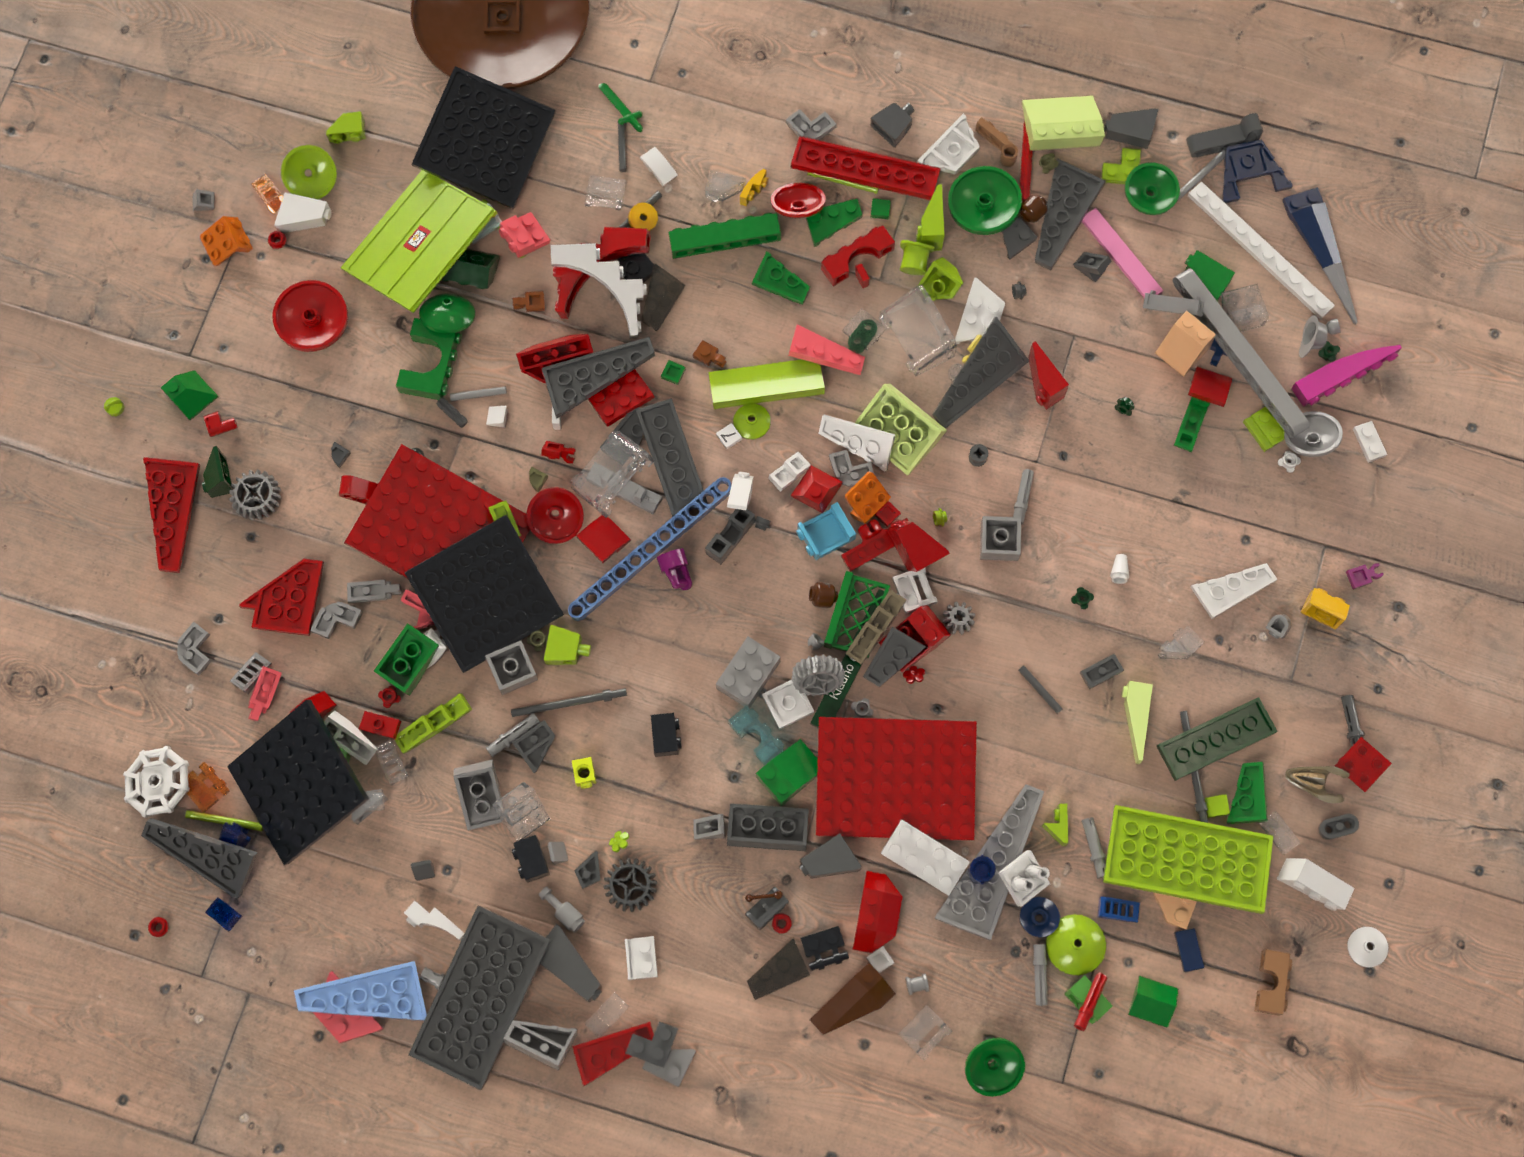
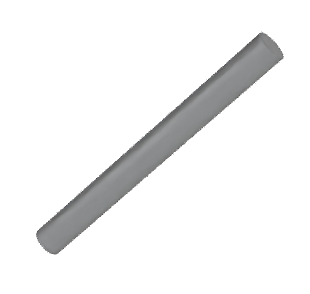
[1177,150,1225,201]

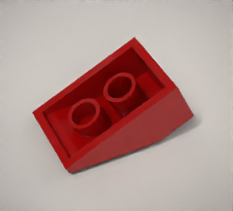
[1028,341,1069,410]

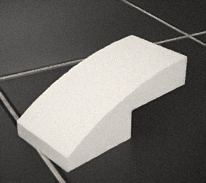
[640,147,678,186]
[768,452,811,492]

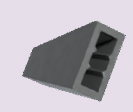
[540,924,602,1003]

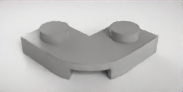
[786,109,837,140]
[829,450,874,487]
[310,602,363,639]
[177,622,211,676]

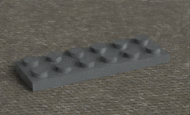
[636,398,708,517]

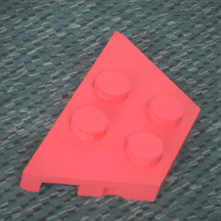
[313,971,384,1043]

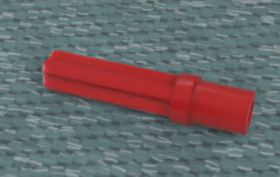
[1074,973,1107,1031]

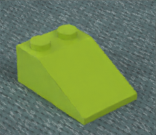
[916,184,944,251]

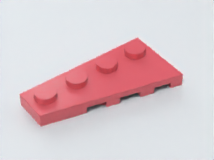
[788,325,865,375]

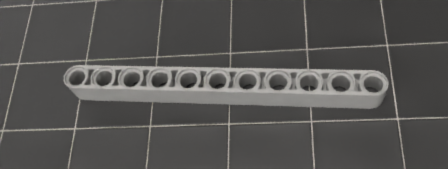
[1173,268,1310,438]

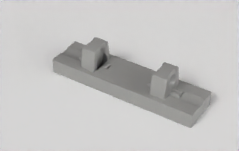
[587,463,662,514]

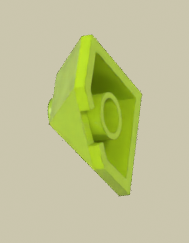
[915,257,963,301]

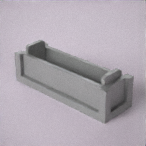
[1143,290,1205,317]

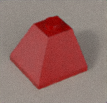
[791,465,843,514]

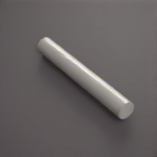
[450,386,507,401]

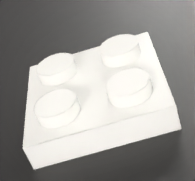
[762,680,814,730]

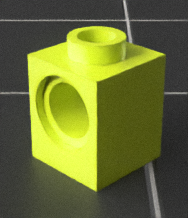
[572,757,597,789]

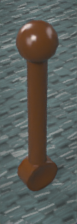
[745,891,783,902]

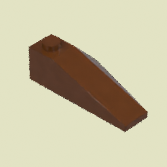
[810,963,896,1035]

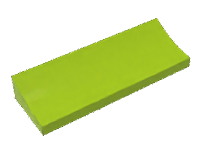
[709,359,825,409]

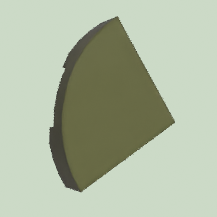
[529,467,548,492]

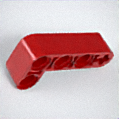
[339,475,378,504]

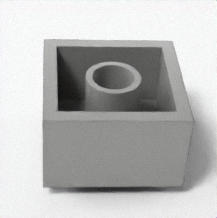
[980,516,1021,561]
[485,640,538,695]

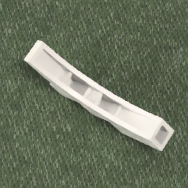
[551,243,647,338]

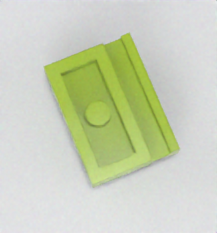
[1243,407,1285,452]

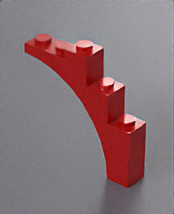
[553,227,651,319]

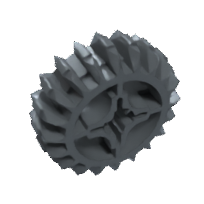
[603,858,657,912]

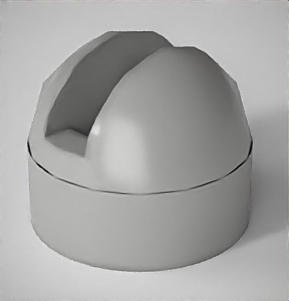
[1326,319,1341,335]
[807,633,824,650]

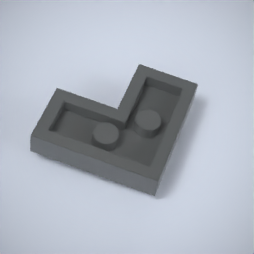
[626,1022,678,1068]

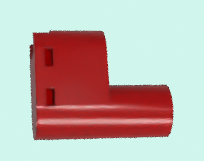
[203,411,238,437]

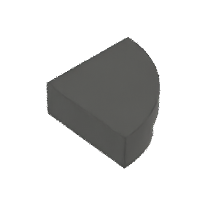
[331,442,351,468]

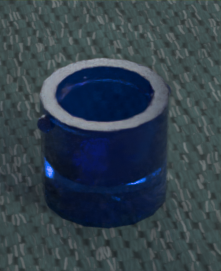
[968,854,996,885]

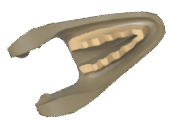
[1285,766,1350,803]

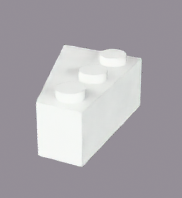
[1277,858,1355,911]

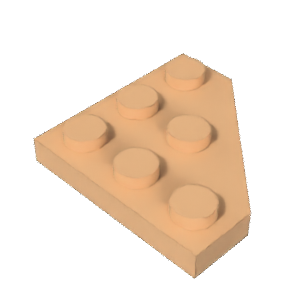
[1153,893,1197,930]

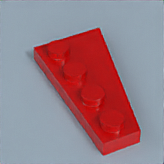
[572,1022,654,1086]

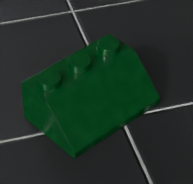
[441,248,500,289]

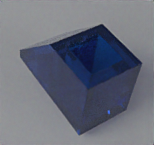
[219,822,251,848]

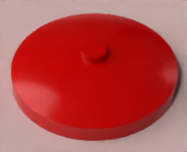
[272,280,348,352]

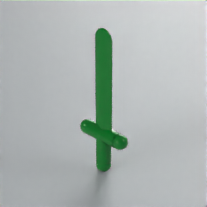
[598,83,643,132]

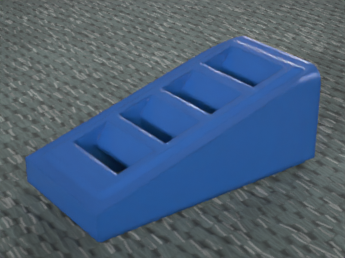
[1097,896,1140,923]

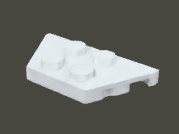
[917,114,980,175]
[954,277,1005,344]

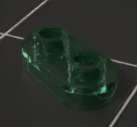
[848,319,877,353]

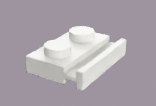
[625,936,658,980]

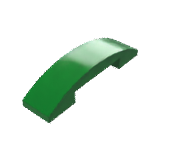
[1173,397,1210,452]

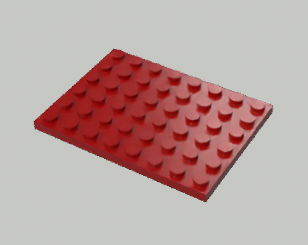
[344,444,530,579]
[816,717,977,840]

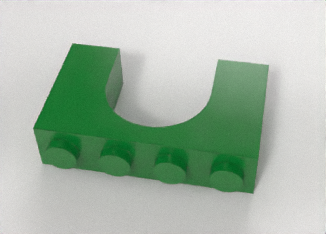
[396,318,462,400]

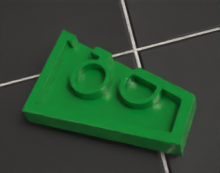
[806,199,862,247]
[752,251,810,305]
[1226,762,1268,824]

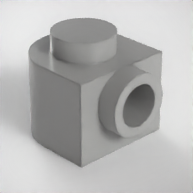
[1265,614,1292,639]

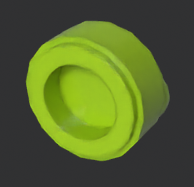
[104,397,124,417]

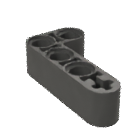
[1186,113,1263,158]

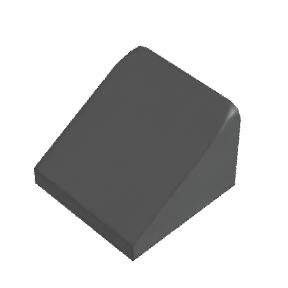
[411,860,435,881]

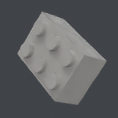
[716,637,780,709]

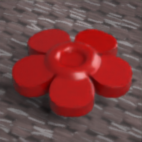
[903,666,925,684]

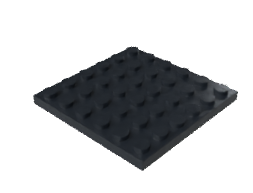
[412,66,556,209]
[404,515,564,673]
[227,699,369,865]

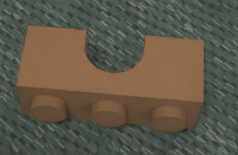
[1254,949,1292,1016]

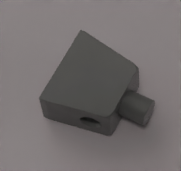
[870,103,915,148]

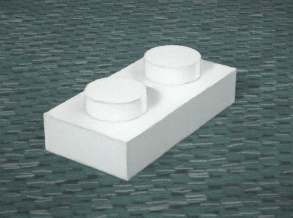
[1353,421,1387,463]

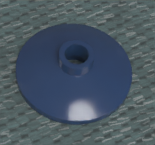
[1020,897,1060,937]

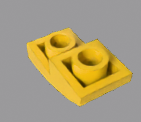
[740,169,769,207]

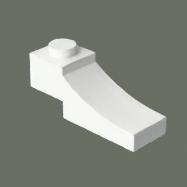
[404,901,465,941]

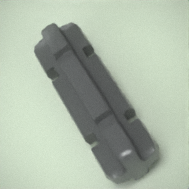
[436,397,468,428]

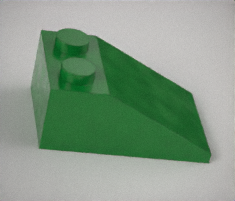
[374,623,439,696]
[756,739,818,807]

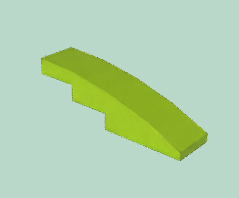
[394,693,472,754]

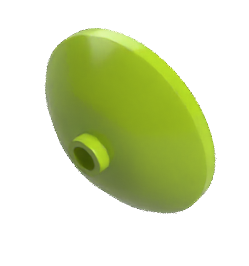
[281,145,337,199]
[1046,915,1106,976]

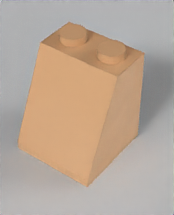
[1155,311,1216,377]

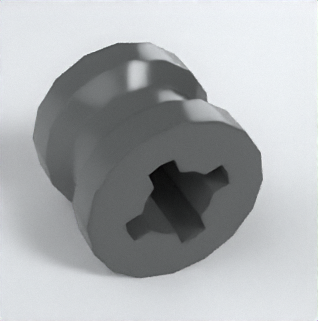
[968,444,988,467]

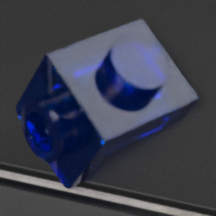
[205,897,242,932]

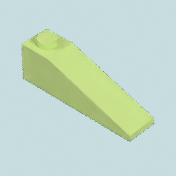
[1122,681,1153,764]

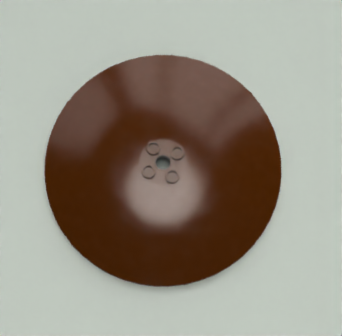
[411,0,590,89]

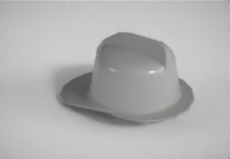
[1299,315,1328,358]

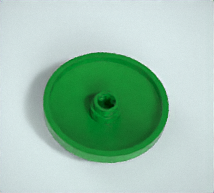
[948,166,1022,235]

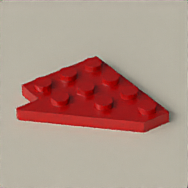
[239,559,324,636]

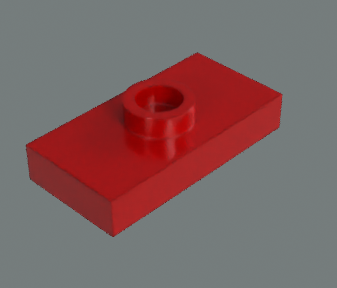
[359,711,402,740]

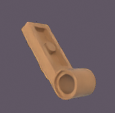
[975,117,1018,167]

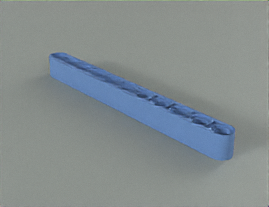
[568,477,731,621]

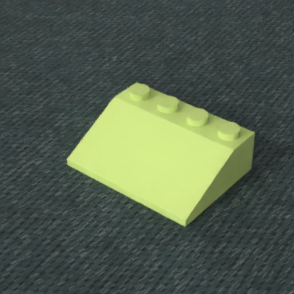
[1022,96,1105,151]
[855,384,947,476]

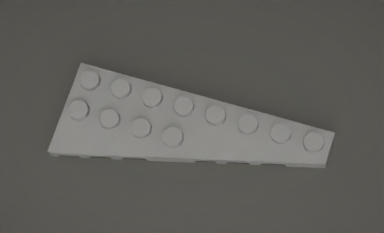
[935,785,1044,940]

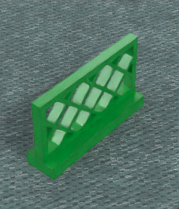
[824,571,890,658]

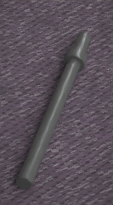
[511,688,627,717]
[1180,711,1208,823]

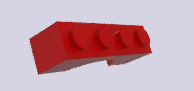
[821,225,895,286]

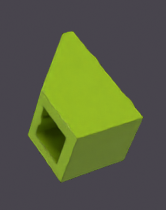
[326,111,366,144]

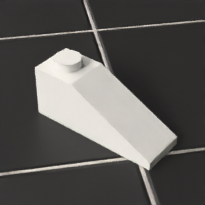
[727,472,754,510]
[324,711,377,765]

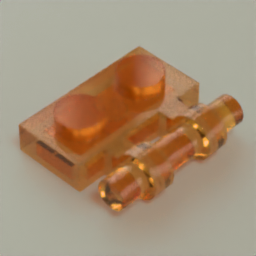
[178,762,230,813]

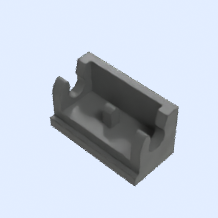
[745,887,789,930]

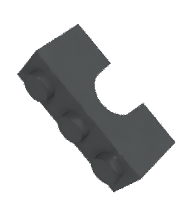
[705,509,756,565]

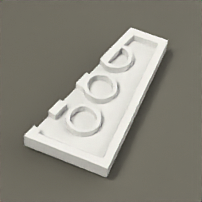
[818,414,895,472]
[1190,563,1277,619]

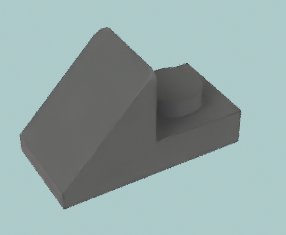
[1073,252,1112,282]

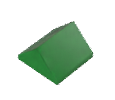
[1128,976,1178,1028]

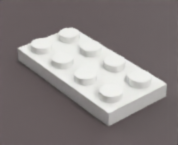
[881,819,970,896]

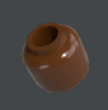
[1020,195,1048,223]
[809,582,838,608]

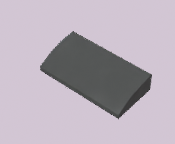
[727,803,809,851]

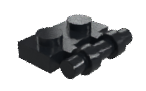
[800,926,849,971]

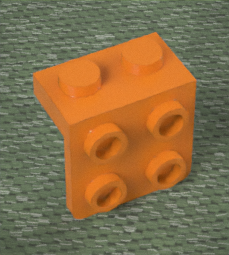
[200,216,253,266]
[845,472,891,523]

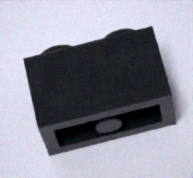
[651,713,682,757]
[512,835,550,883]

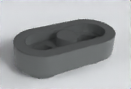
[1318,814,1359,840]

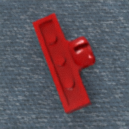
[840,518,909,572]

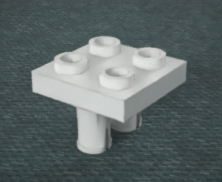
[998,850,1050,907]

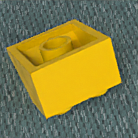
[1300,588,1350,630]

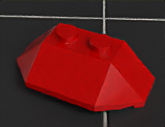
[516,334,593,383]
[852,871,903,954]

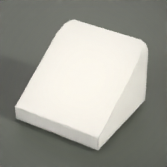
[486,406,508,428]

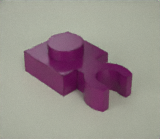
[1346,563,1384,590]

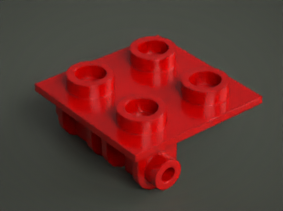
[1334,737,1392,792]

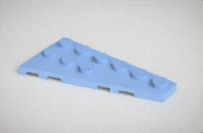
[294,961,427,1021]

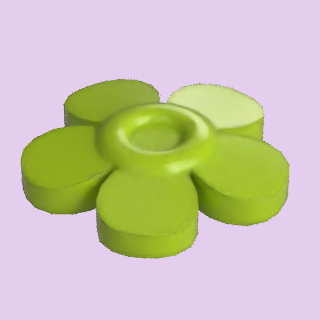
[609,831,629,852]

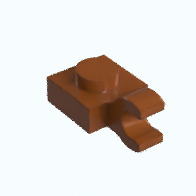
[512,291,545,312]
[693,340,727,368]

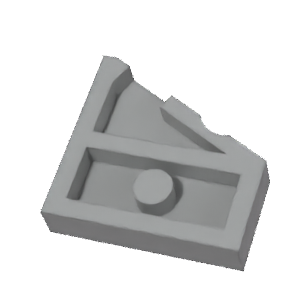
[642,1049,696,1087]

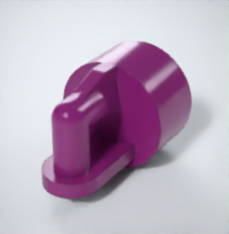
[657,548,692,590]

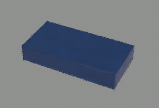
[1174,928,1204,972]

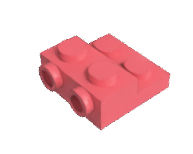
[499,212,550,258]

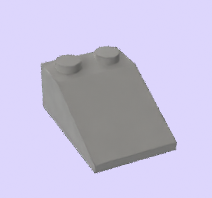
[453,760,506,830]

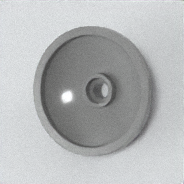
[1284,411,1343,457]

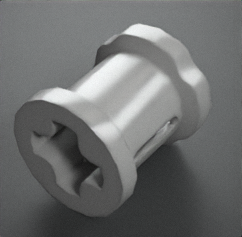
[906,973,929,995]

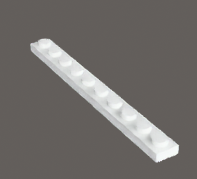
[1188,181,1335,320]

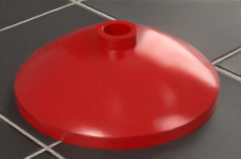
[771,183,826,219]
[526,487,584,544]

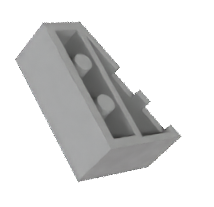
[503,1020,577,1071]

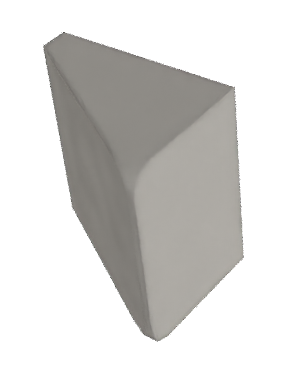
[192,189,214,211]
[548,842,568,865]

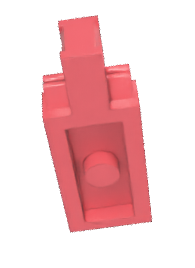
[248,666,282,721]

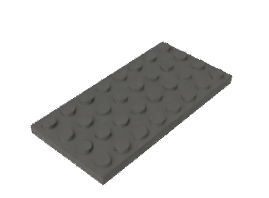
[408,905,551,1090]

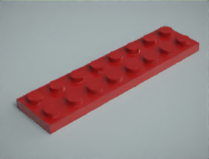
[790,136,940,200]

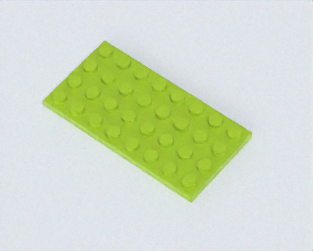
[1103,805,1273,914]

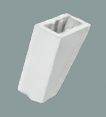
[274,192,331,233]

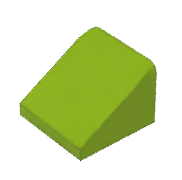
[1204,794,1230,818]

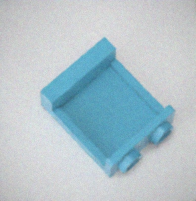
[796,502,856,560]

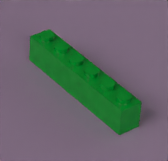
[668,213,781,259]

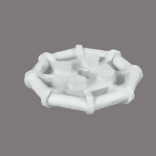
[123,746,190,818]

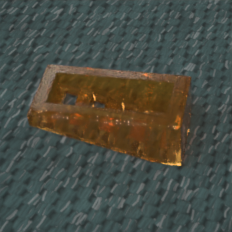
[251,174,283,213]

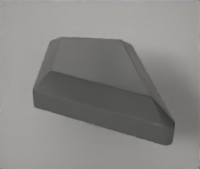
[574,851,601,889]

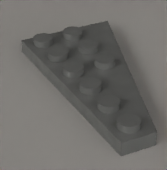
[1035,158,1105,270]
[932,316,1029,429]
[542,337,655,419]
[141,818,258,899]

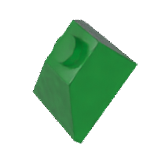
[160,370,219,421]

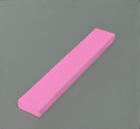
[1082,208,1164,298]

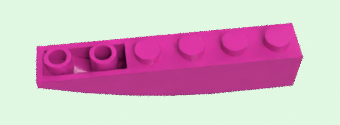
[1291,345,1402,407]

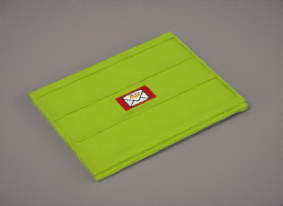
[341,170,497,313]

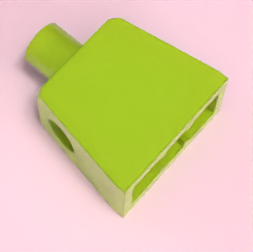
[544,625,591,665]

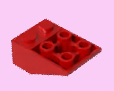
[878,605,951,673]

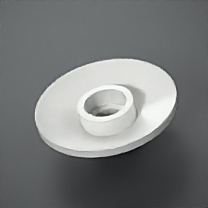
[1347,927,1388,967]

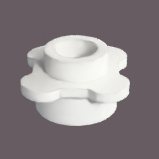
[1278,451,1301,473]

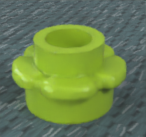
[933,508,947,527]

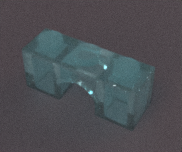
[728,706,784,766]

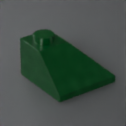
[202,446,233,498]

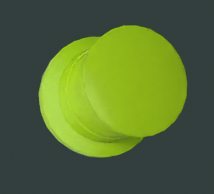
[899,240,935,275]

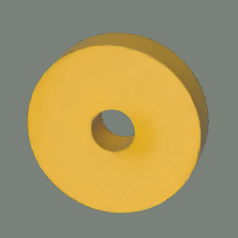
[628,202,658,231]

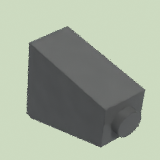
[1104,108,1159,149]
[799,834,862,879]

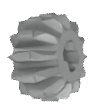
[943,602,975,635]

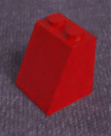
[887,520,950,572]

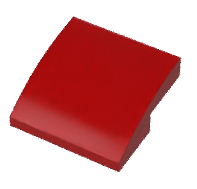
[1188,366,1232,407]
[576,514,631,563]

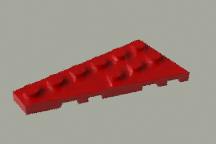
[143,457,200,573]

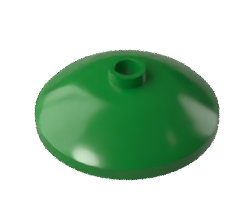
[1125,162,1180,215]
[419,294,475,333]
[965,1038,1025,1097]

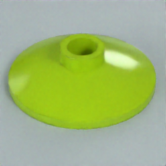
[733,403,771,440]

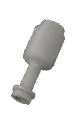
[539,887,585,933]

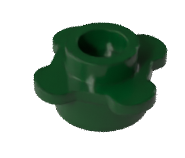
[1318,341,1340,362]
[1114,397,1135,416]
[1071,587,1094,610]

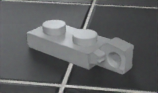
[347,580,402,603]

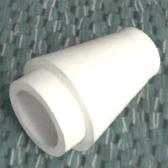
[1110,554,1129,584]

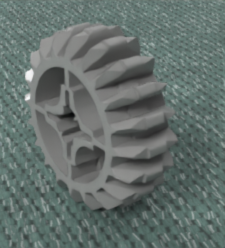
[229,469,281,520]
[792,654,845,697]

